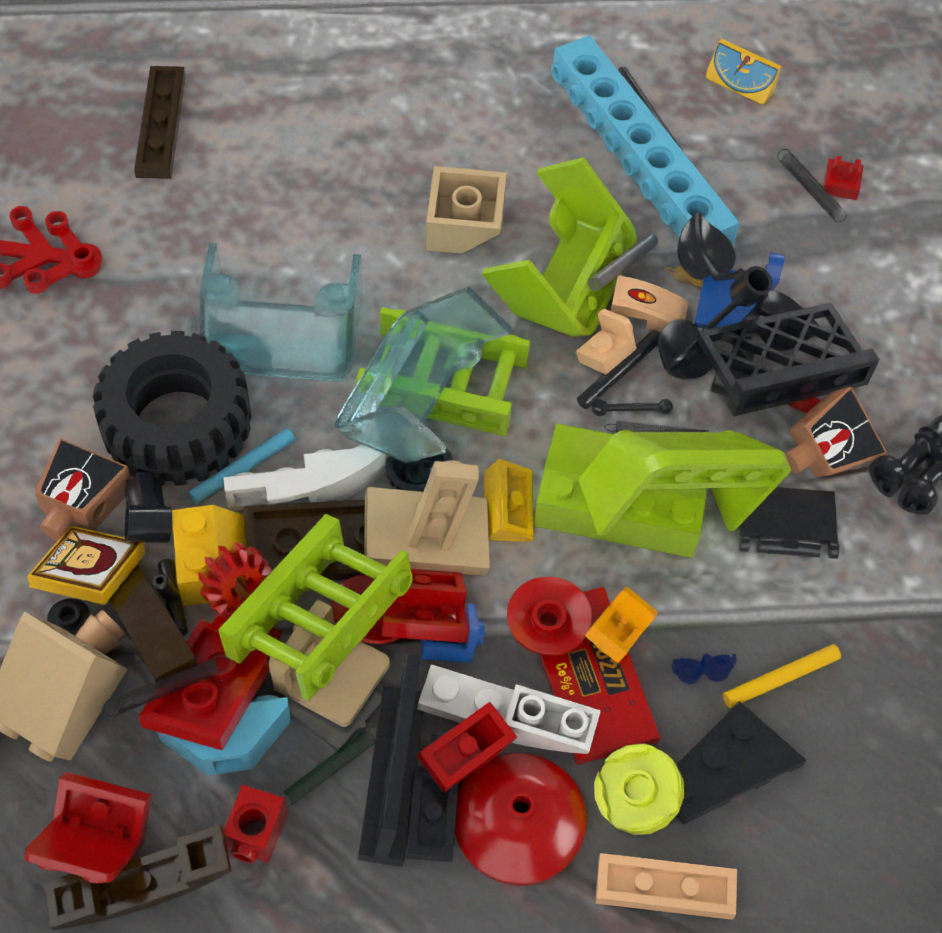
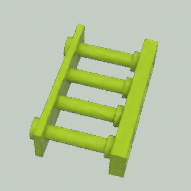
[356,307,530,437]
[218,514,412,701]

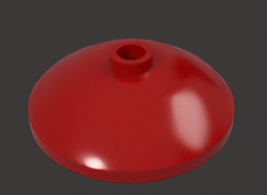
[454,753,587,886]

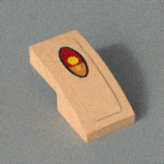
[611,275,689,332]

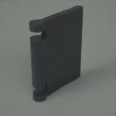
[739,487,839,559]

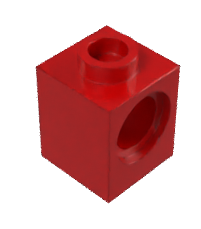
[223,784,288,864]

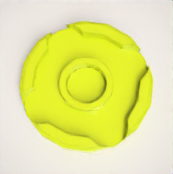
[594,744,684,835]

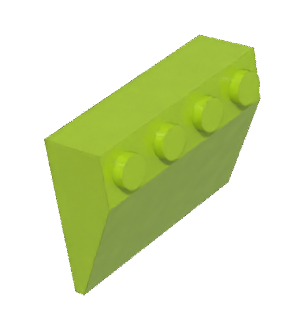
[534,423,707,558]

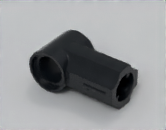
[124,472,172,543]

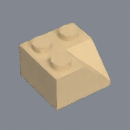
[426,166,507,254]

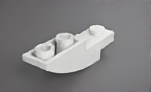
[223,445,386,511]
[417,664,600,754]

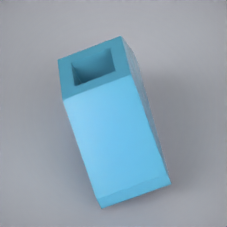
[157,695,291,776]

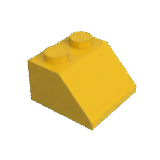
[172,505,246,606]

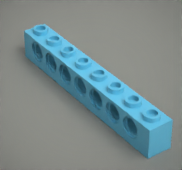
[551,35,740,246]

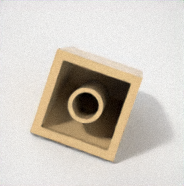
[0,611,128,762]

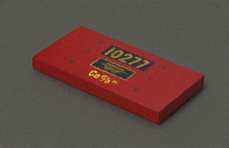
[538,587,660,765]

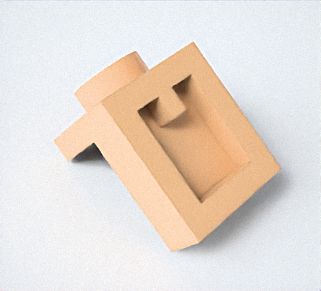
[576,309,637,375]

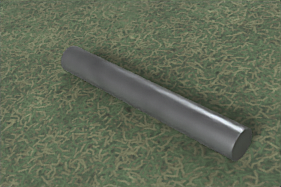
[588,233,658,291]

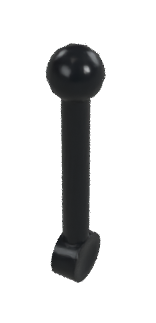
[592,399,673,416]

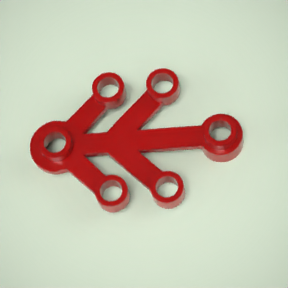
[0,206,103,294]

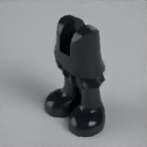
[869,415,942,515]

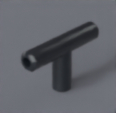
[152,558,188,636]

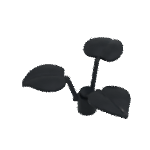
[658,212,819,380]

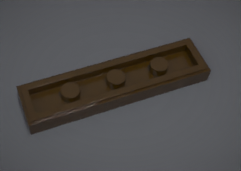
[134,66,186,179]

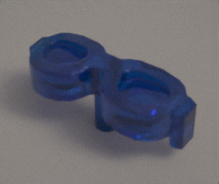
[672,654,737,684]

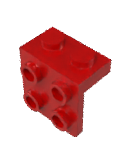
[24,772,152,883]

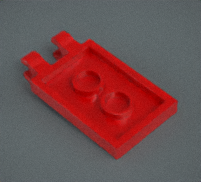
[139,611,282,751]

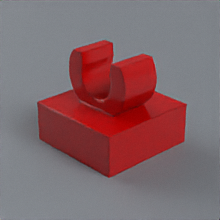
[823,155,864,200]

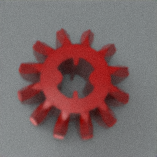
[198,542,272,616]

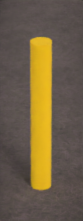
[723,644,841,708]

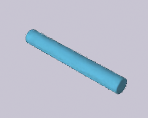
[188,428,295,505]

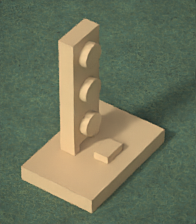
[364,460,490,576]

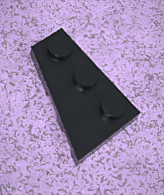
[676,701,806,824]

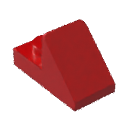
[417,702,517,793]

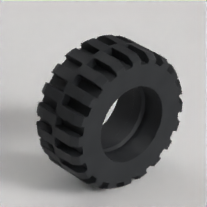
[93,331,252,486]

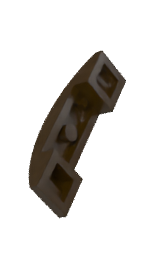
[44,824,232,930]

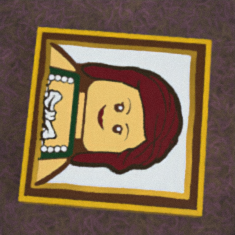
[27,526,146,605]

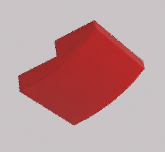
[380,569,469,643]

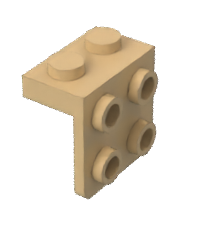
[269,599,390,727]

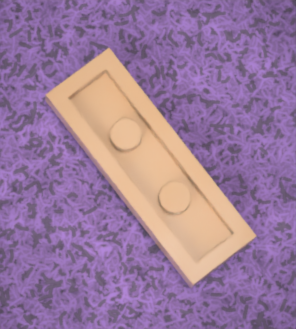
[595,853,737,920]

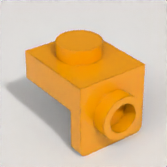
[585,587,658,663]

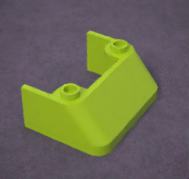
[481,157,637,337]
[578,430,791,536]

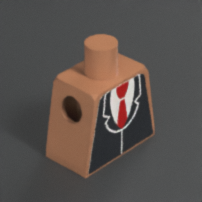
[785,387,887,477]
[35,438,131,540]

